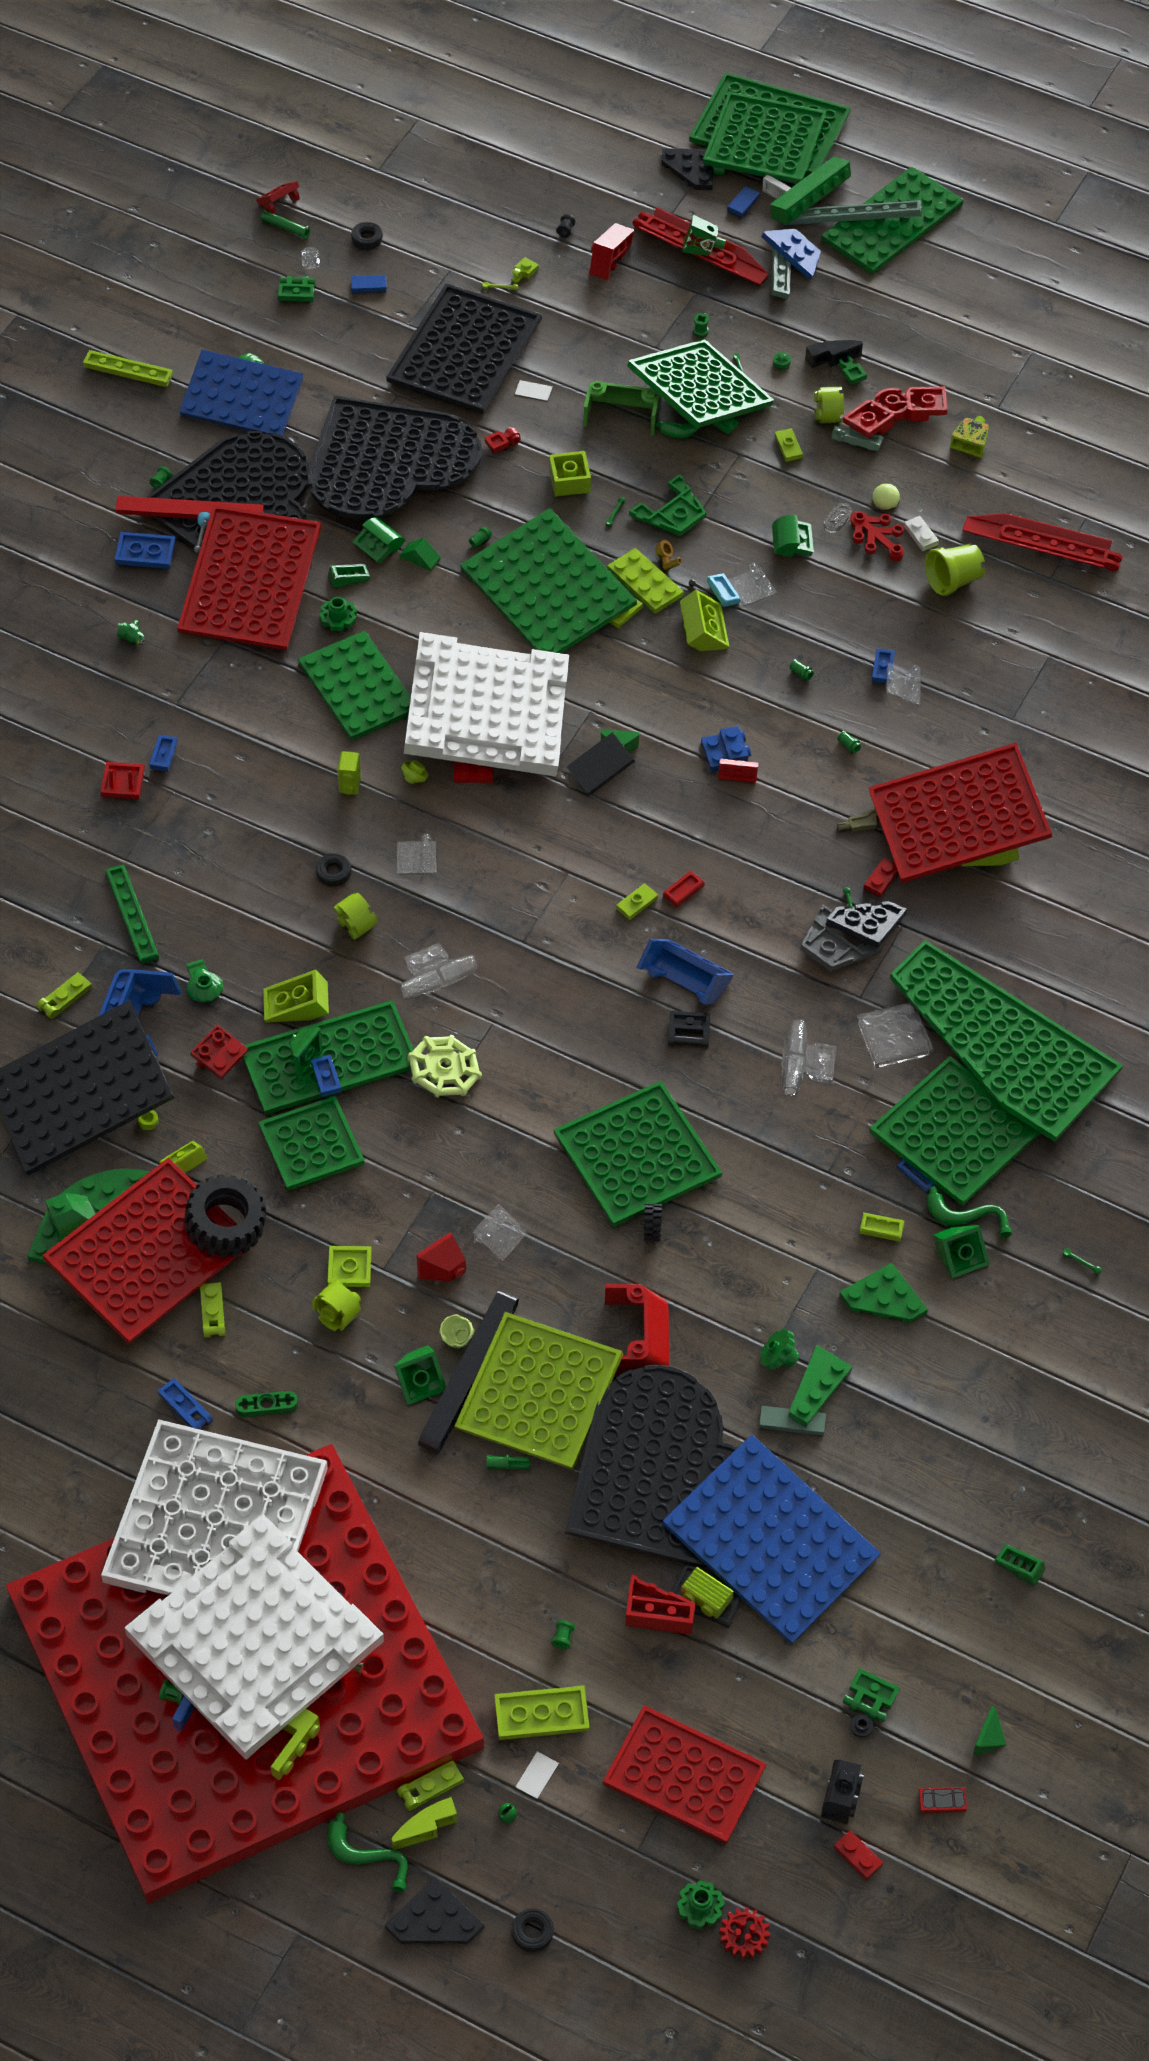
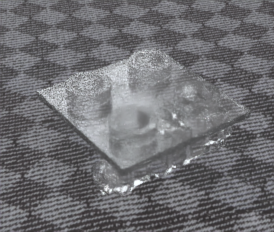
[728,563,777,606]
[886,662,922,705]
[397,834,437,874]
[472,1204,528,1261]

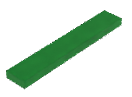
[105,864,159,964]

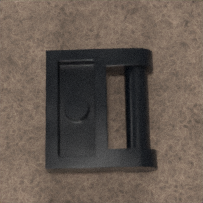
[668,1011,711,1048]

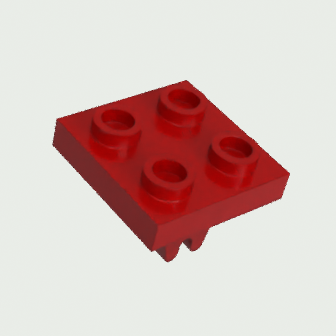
[100,762,145,800]

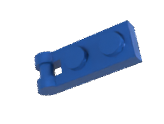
[158,1378,213,1430]

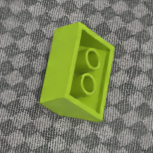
[680,590,729,651]

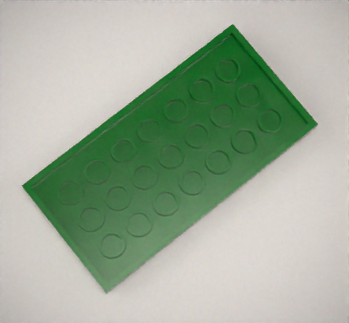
[821,166,964,275]
[243,1000,420,1115]

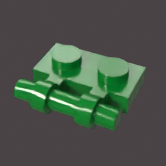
[278,276,315,302]
[843,1668,900,1722]

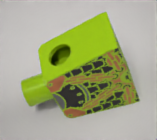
[950,416,989,458]

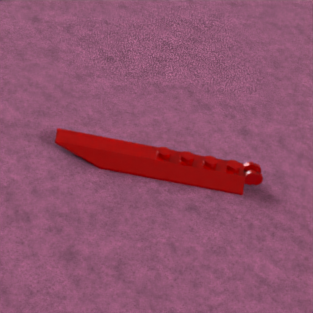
[632,207,769,285]
[962,513,1123,571]

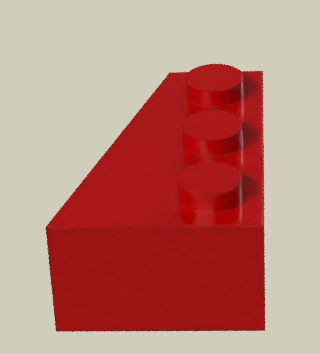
[589,223,634,280]

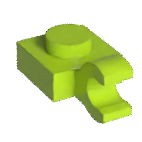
[511,257,539,284]

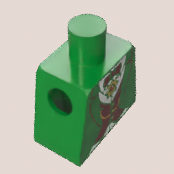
[682,215,726,256]

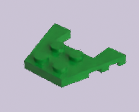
[629,474,706,536]

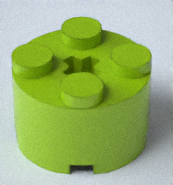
[814,386,844,424]
[333,892,378,940]
[311,1280,361,1331]

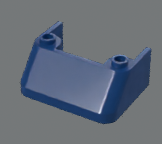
[636,939,734,1006]
[99,969,181,1057]

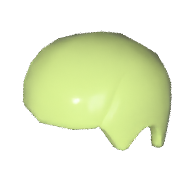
[872,484,900,510]
[439,1314,474,1349]

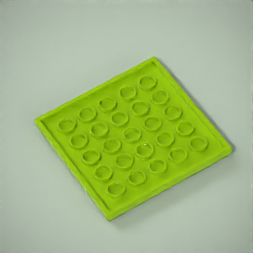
[454,1312,623,1470]

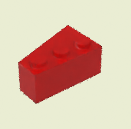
[625,1574,695,1635]

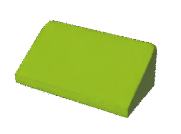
[159,1141,207,1173]

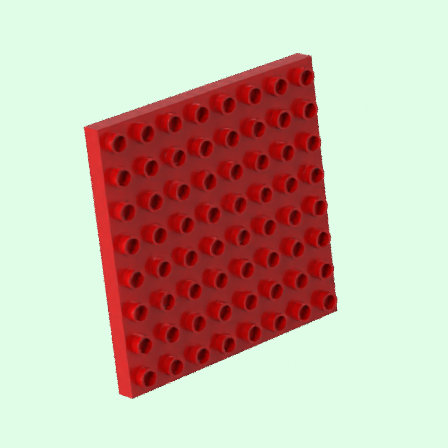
[6,1444,484,1904]

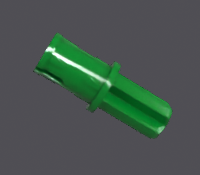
[487,1454,530,1471]

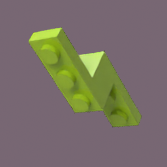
[271,1709,320,1780]

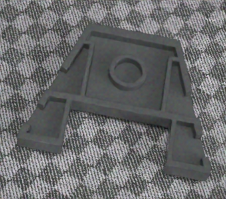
[800,904,883,972]

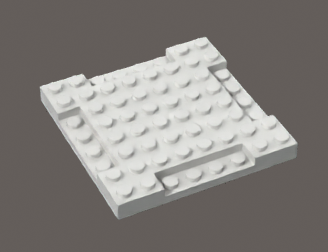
[403,632,569,776]
[101,1419,328,1595]
[125,1514,384,1760]

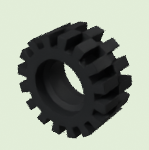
[644,1203,662,1242]

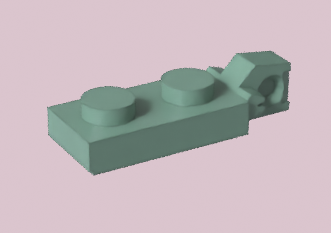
[832,426,884,451]

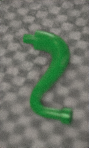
[656,420,700,439]
[926,1186,1012,1238]
[327,1813,408,1892]

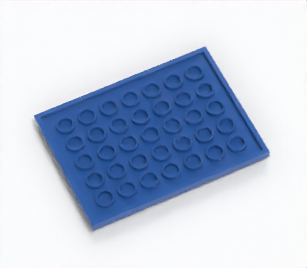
[662,1435,881,1645]

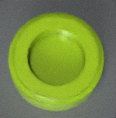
[137,1110,159,1130]

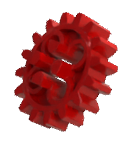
[719,1907,771,1960]

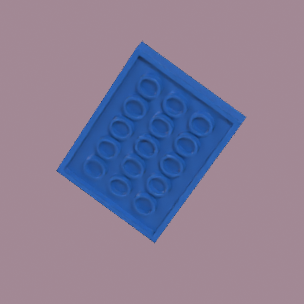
[179,349,304,436]

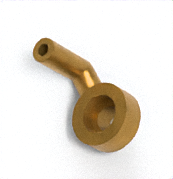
[655,540,682,571]

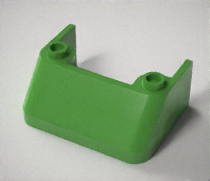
[583,381,661,436]

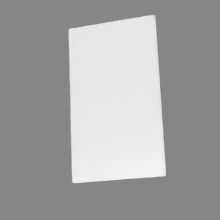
[515,380,552,401]
[516,1751,559,1798]

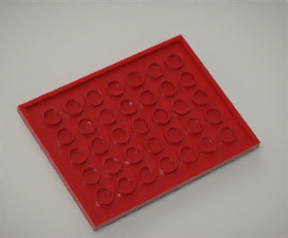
[177,505,322,650]
[868,742,1052,883]
[43,1157,251,1344]

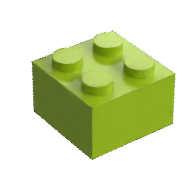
[549,451,591,497]

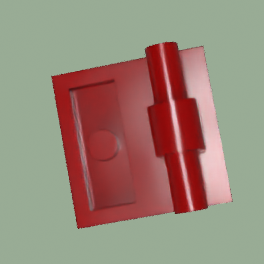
[190,1025,248,1080]

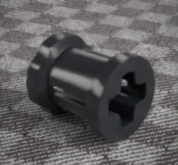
[556,214,576,238]

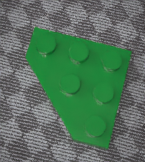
[839,1263,928,1323]

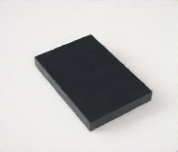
[567,732,635,796]
[671,1563,742,1628]

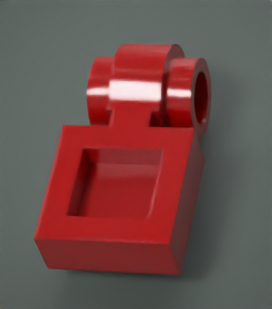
[484,427,521,454]

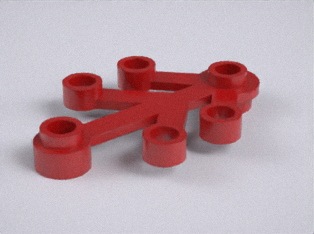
[850,511,904,561]

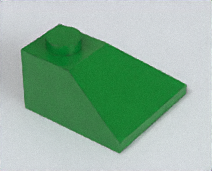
[289,1027,323,1080]
[45,1193,95,1240]
[933,1225,990,1278]
[394,1345,446,1405]

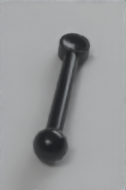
[689,579,718,600]

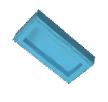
[707,573,741,607]

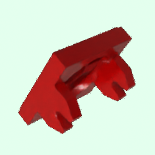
[256,181,300,214]

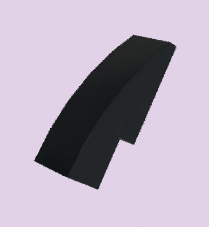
[805,340,863,368]

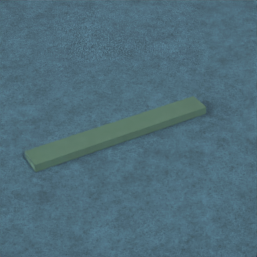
[783,200,921,225]

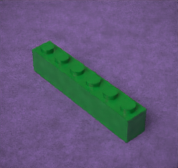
[770,156,851,225]

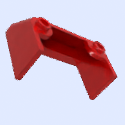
[605,1284,670,1376]

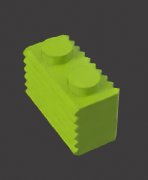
[337,751,361,795]
[681,1567,734,1619]

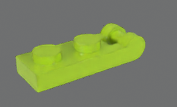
[36,972,92,1019]
[200,1282,226,1338]
[397,1760,464,1811]

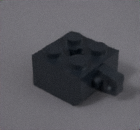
[821,1759,864,1824]

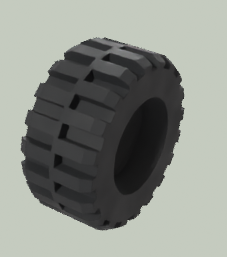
[184,1174,266,1258]

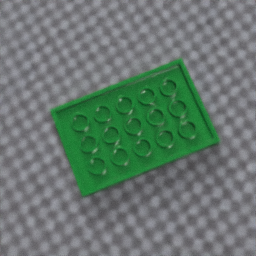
[298,631,411,741]

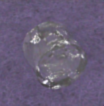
[302,247,320,269]

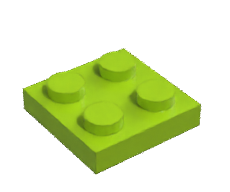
[328,1246,372,1287]

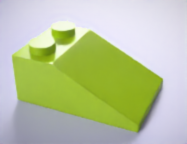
[263,970,329,1023]

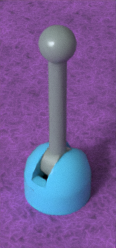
[194,512,210,553]

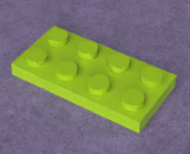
[607,548,684,614]
[494,1686,589,1740]

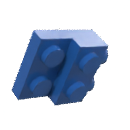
[701,726,751,772]

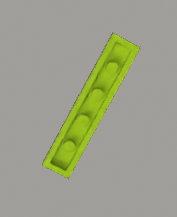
[83,350,173,387]

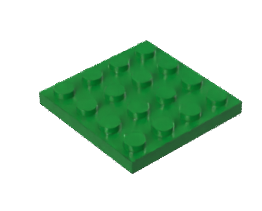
[258,1096,365,1191]

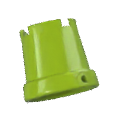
[925,544,985,596]

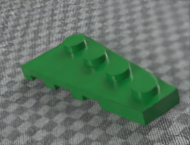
[788,1345,852,1427]

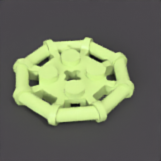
[407,1035,482,1098]

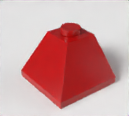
[416,1232,466,1282]

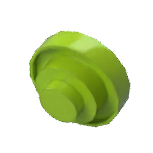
[401,760,429,784]

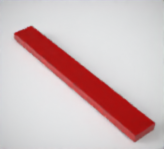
[115,496,264,519]

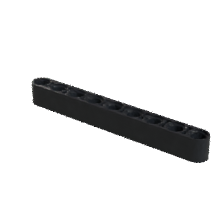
[418,1290,519,1454]

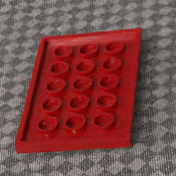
[603,1705,767,1845]

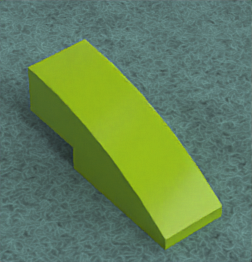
[391,1797,457,1850]

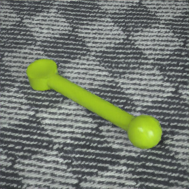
[482,282,519,291]

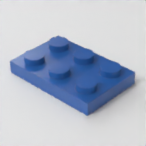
[115,532,176,569]

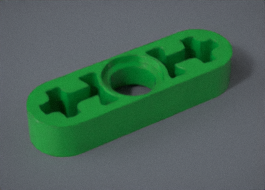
[235,1391,298,1418]

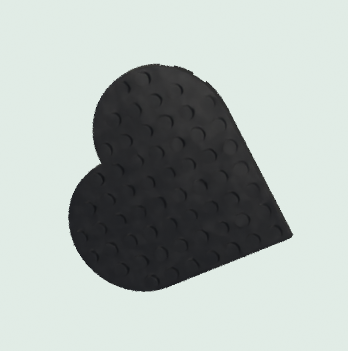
[308,395,482,520]
[146,431,309,549]
[565,1365,737,1567]

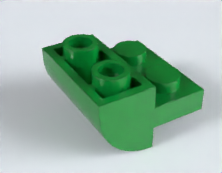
[771,515,814,557]
[352,517,406,565]

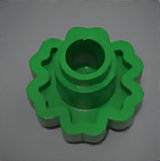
[319,597,357,632]
[760,1328,799,1370]
[677,1880,725,1930]

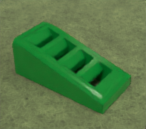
[328,564,370,588]
[995,1544,1045,1586]

